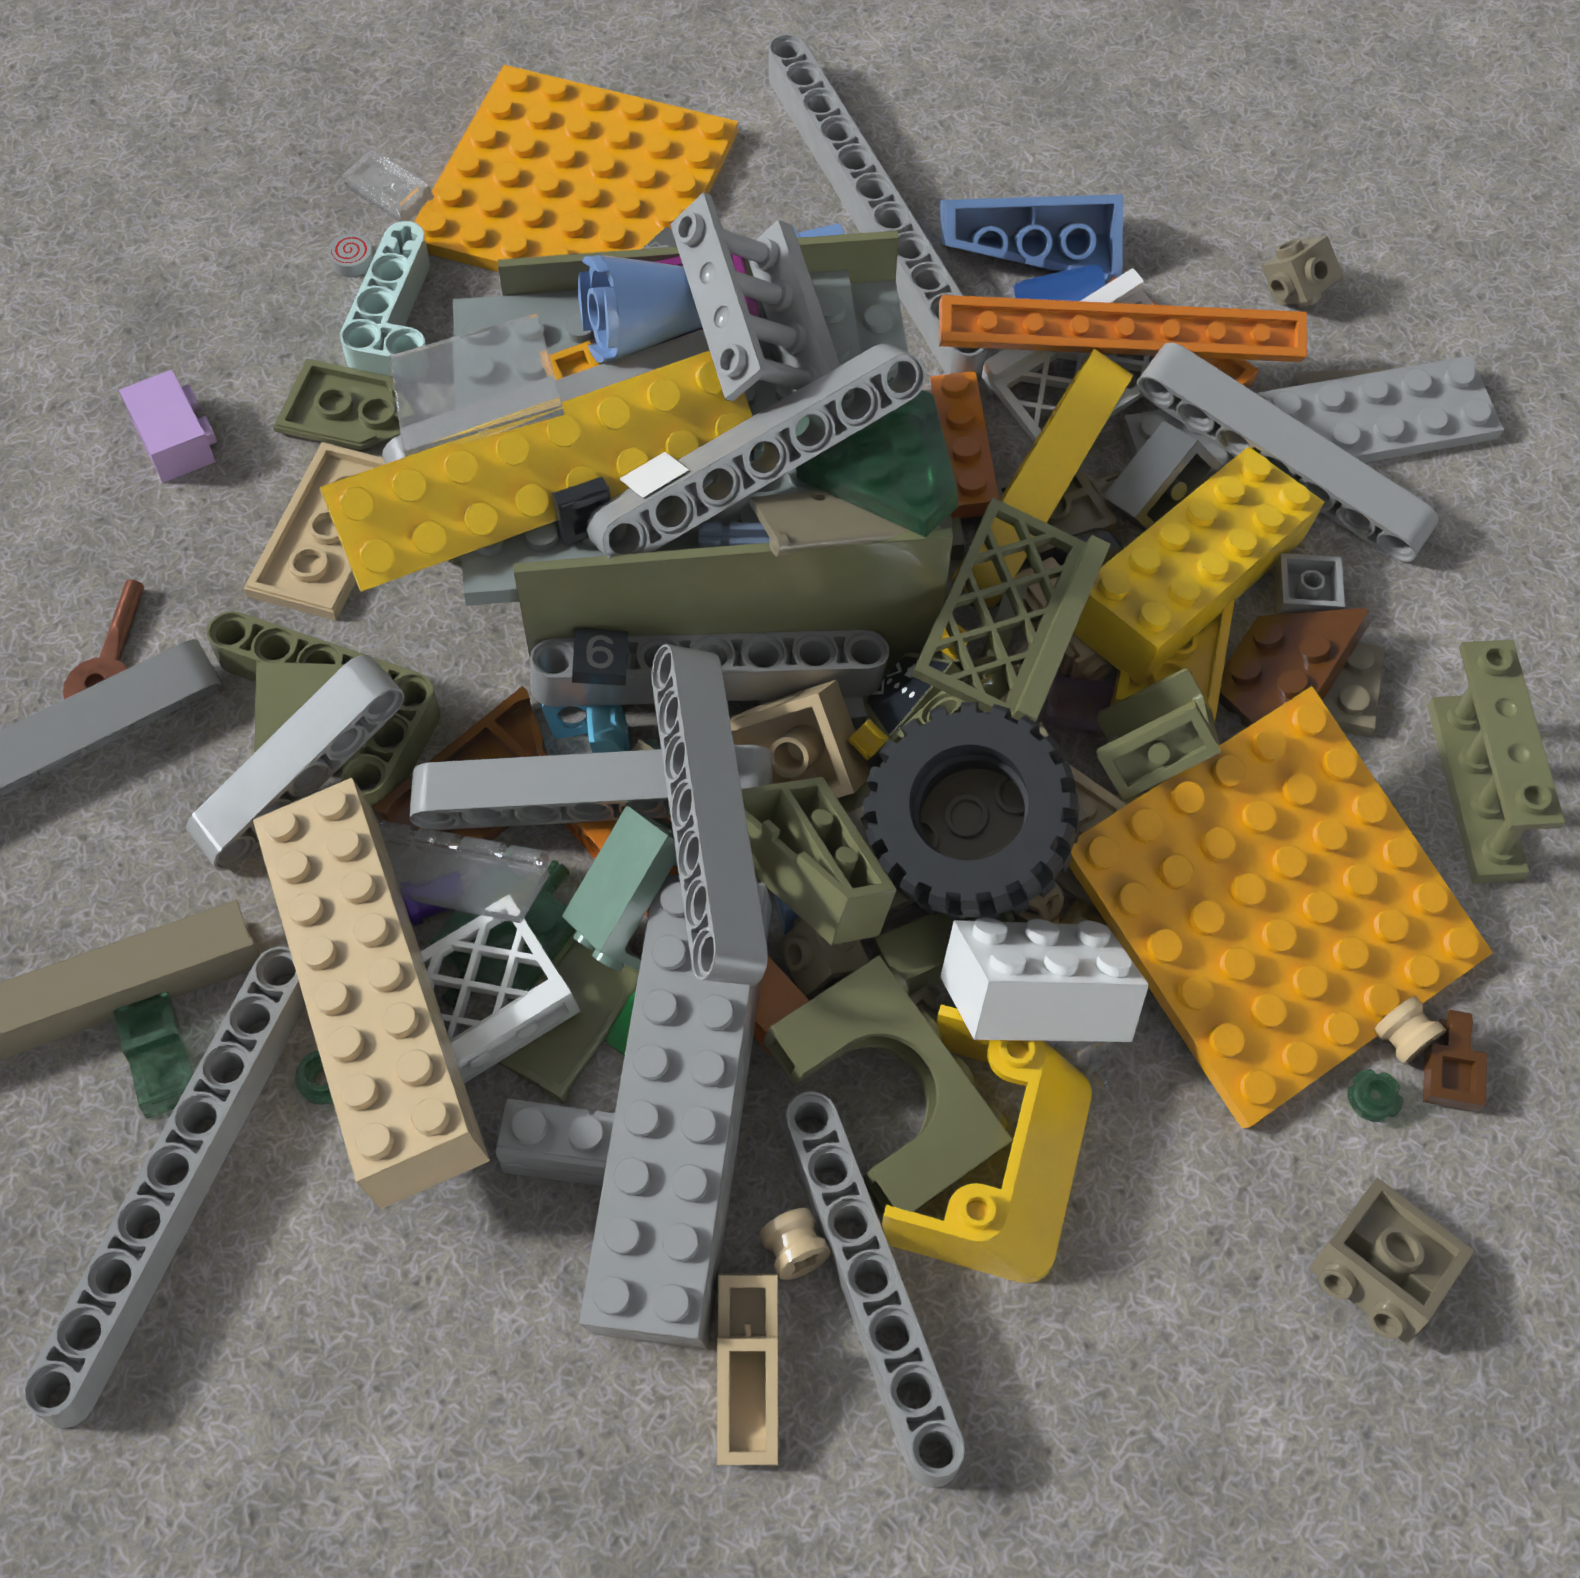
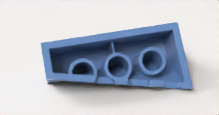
[940,194,1123,282]

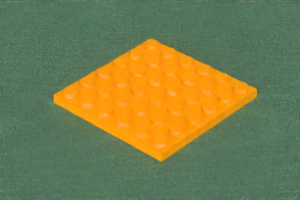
[414,64,738,272]
[1069,686,1493,1128]

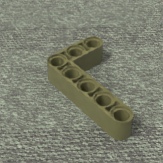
[207,611,440,816]

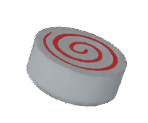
[327,234,374,277]

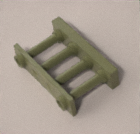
[1427,640,1565,883]

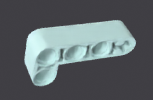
[340,221,431,387]

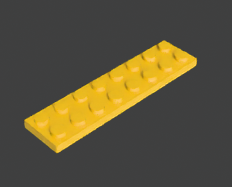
[320,350,755,592]

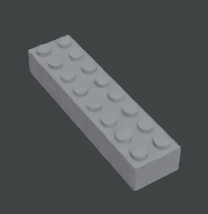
[579,874,772,1349]

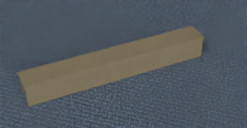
[0,900,261,1060]

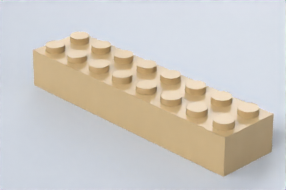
[253,778,490,1209]

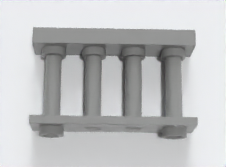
[670,192,850,417]

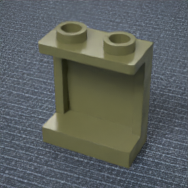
[1096,668,1221,801]

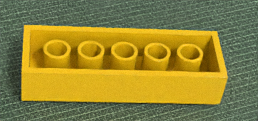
[1073,446,1325,686]

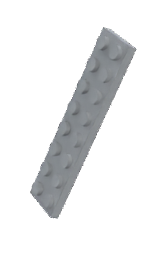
[1122,356,1504,468]

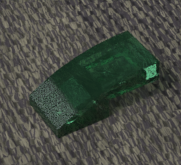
[113,991,194,1119]

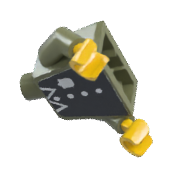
[847,623,968,761]

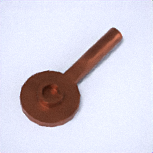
[62,579,145,699]

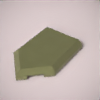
[273,358,421,451]

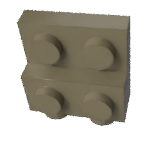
[1309,1177,1475,1345]

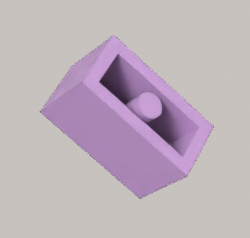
[119,369,217,483]

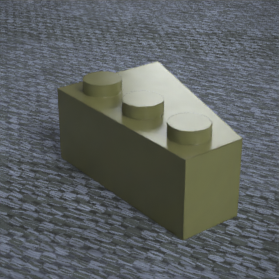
[741,777,897,945]

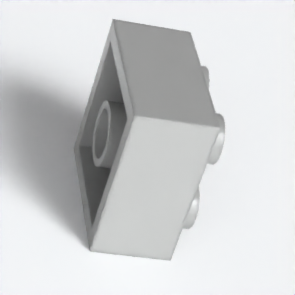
[1274,553,1345,615]

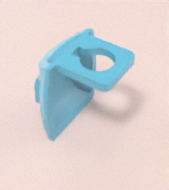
[542,704,631,753]

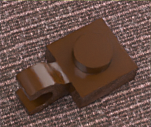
[1423,1010,1487,1112]

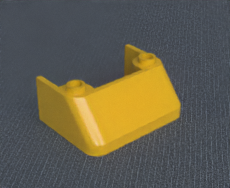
[882,1005,1092,1283]

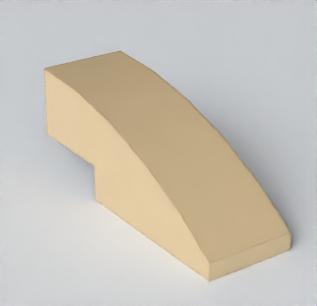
[717,1273,778,1465]

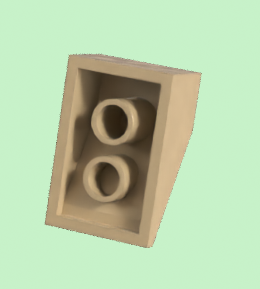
[729,680,870,798]

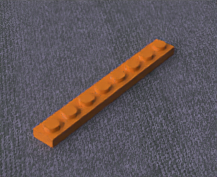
[939,295,1307,362]

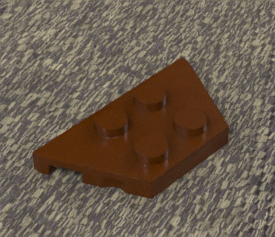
[1219,608,1370,728]
[373,686,548,851]

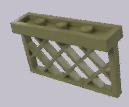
[911,497,1110,722]

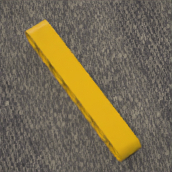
[950,348,1133,609]

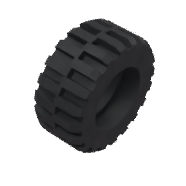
[863,702,1080,921]

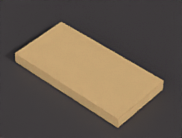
[243,442,385,621]

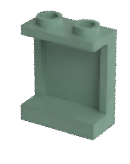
[562,805,678,972]

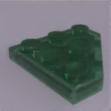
[796,377,958,538]

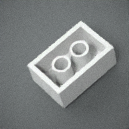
[940,917,1149,1042]

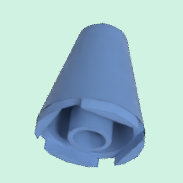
[578,254,703,363]

